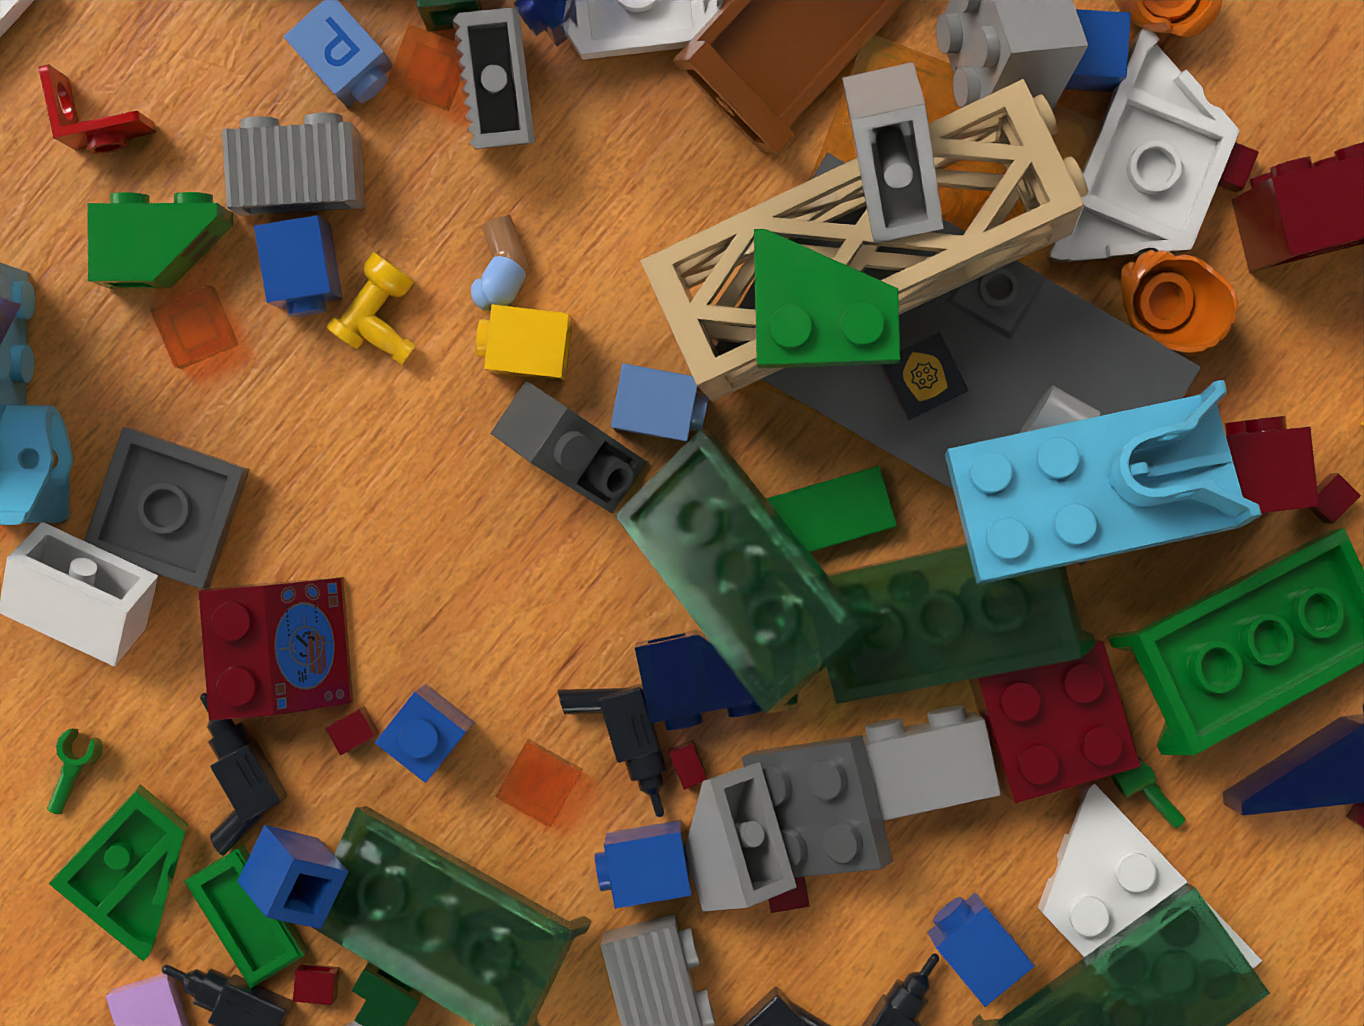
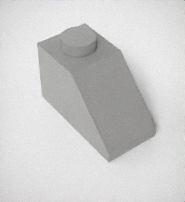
[842,62,944,243]
[685,762,797,911]

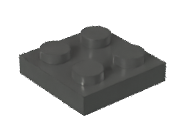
[84,427,250,589]
[741,735,893,878]

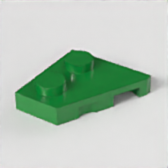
[754,229,900,369]
[49,784,189,961]

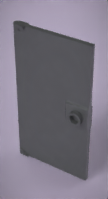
[715,152,1201,566]

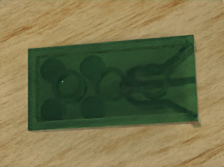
[614,429,884,713]
[804,543,1096,704]
[312,806,592,1026]
[972,883,1270,1026]

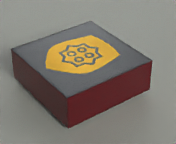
[880,332,969,420]

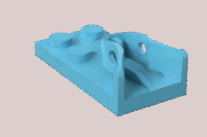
[0,263,73,525]
[945,380,1262,585]

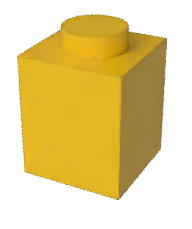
[475,304,573,382]

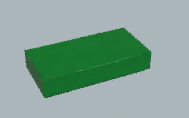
[757,466,897,562]
[184,844,309,989]

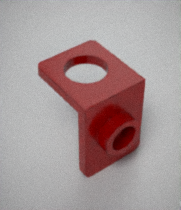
[39,64,156,154]

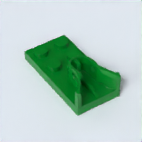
[1107,528,1364,756]

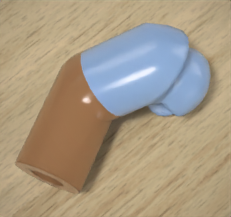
[471,215,529,311]

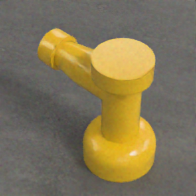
[326,251,416,366]

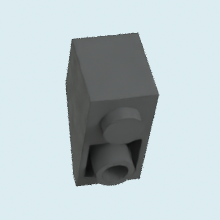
[490,381,647,514]

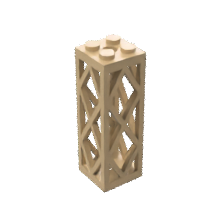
[640,79,1088,402]

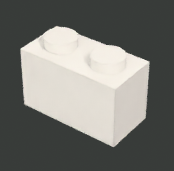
[0,522,158,667]

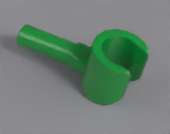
[47,729,103,814]
[1110,756,1185,828]

